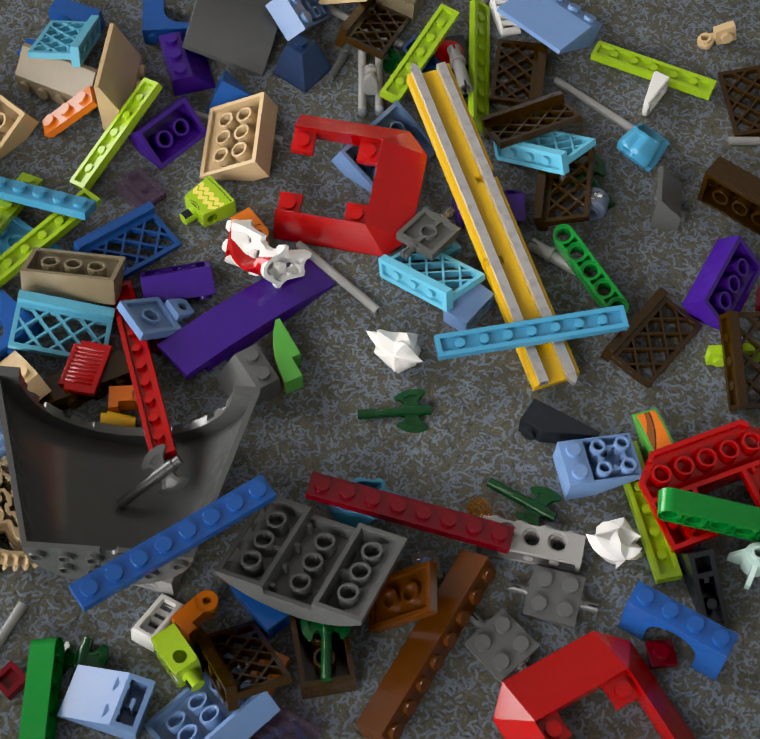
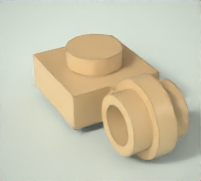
[697,20,736,50]

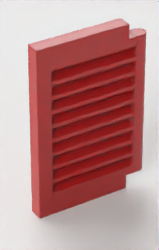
[58,340,113,397]

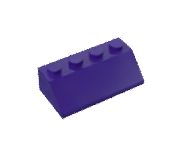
[682,235,760,330]

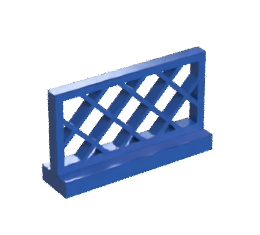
[73,201,182,280]

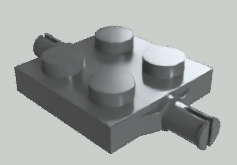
[396,207,461,261]
[509,565,599,629]
[464,608,540,683]

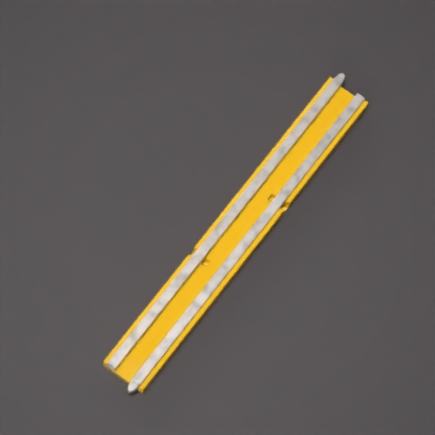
[407,62,580,391]

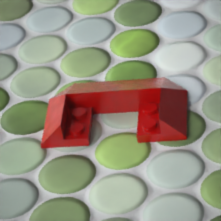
[638,419,760,553]

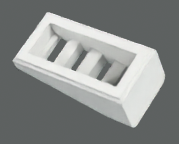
[489,0,521,37]
[642,71,669,116]
[131,593,184,652]

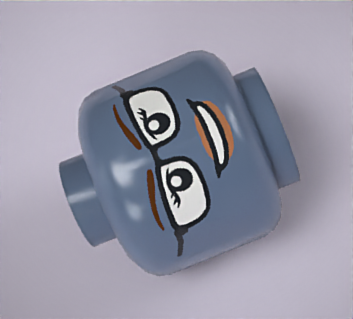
[578,187,610,221]

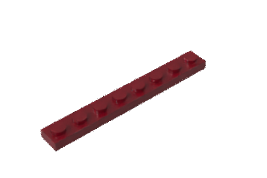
[305,471,515,554]

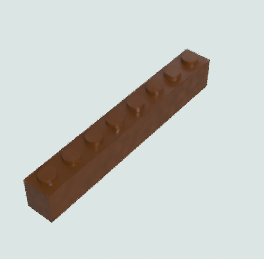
[355,549,496,739]

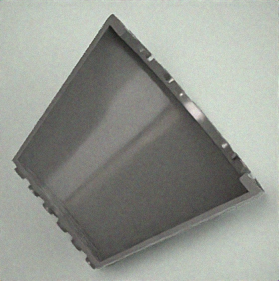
[0,366,260,589]

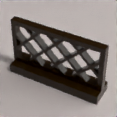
[334,0,411,60]
[489,39,548,106]
[718,65,760,137]
[480,90,582,149]
[533,147,596,232]
[600,287,703,388]
[718,311,760,411]
[192,620,292,712]

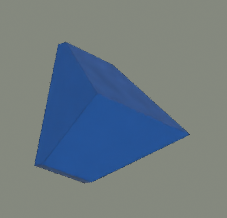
[205,71,252,114]

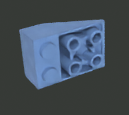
[265,0,332,41]
[553,433,642,500]
[57,664,156,739]

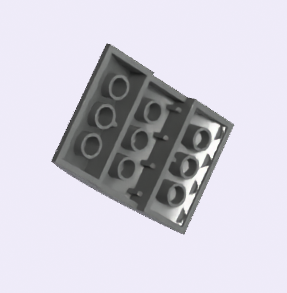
[182,0,278,76]
[214,496,408,626]

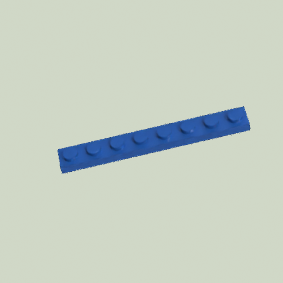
[69,474,277,612]

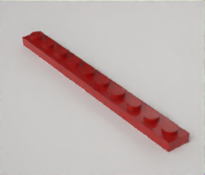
[113,280,178,460]

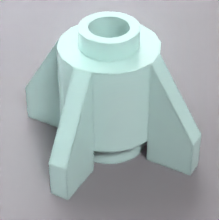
[727,542,760,590]

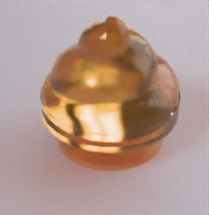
[467,497,493,518]

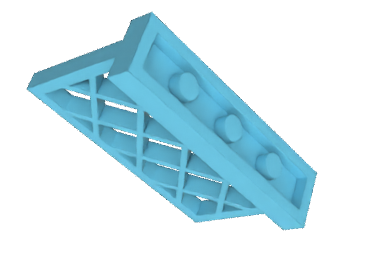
[28,15,101,67]
[493,130,596,175]
[378,248,485,312]
[8,289,115,359]

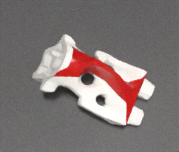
[222,219,312,288]

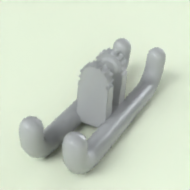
[358,48,384,117]

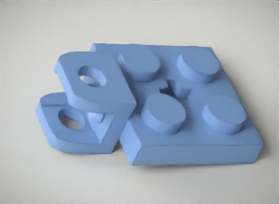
[117,297,194,341]

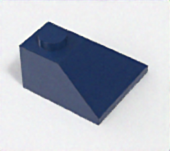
[273,34,332,93]

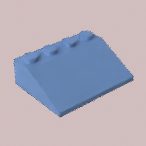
[497,0,602,54]
[331,100,436,193]
[143,653,281,739]

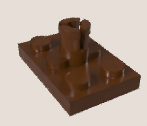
[369,560,438,633]

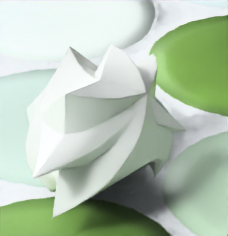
[366,329,423,373]
[586,517,642,569]

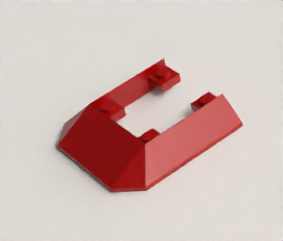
[273,114,428,256]
[493,631,695,739]

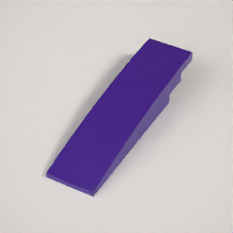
[157,259,336,380]

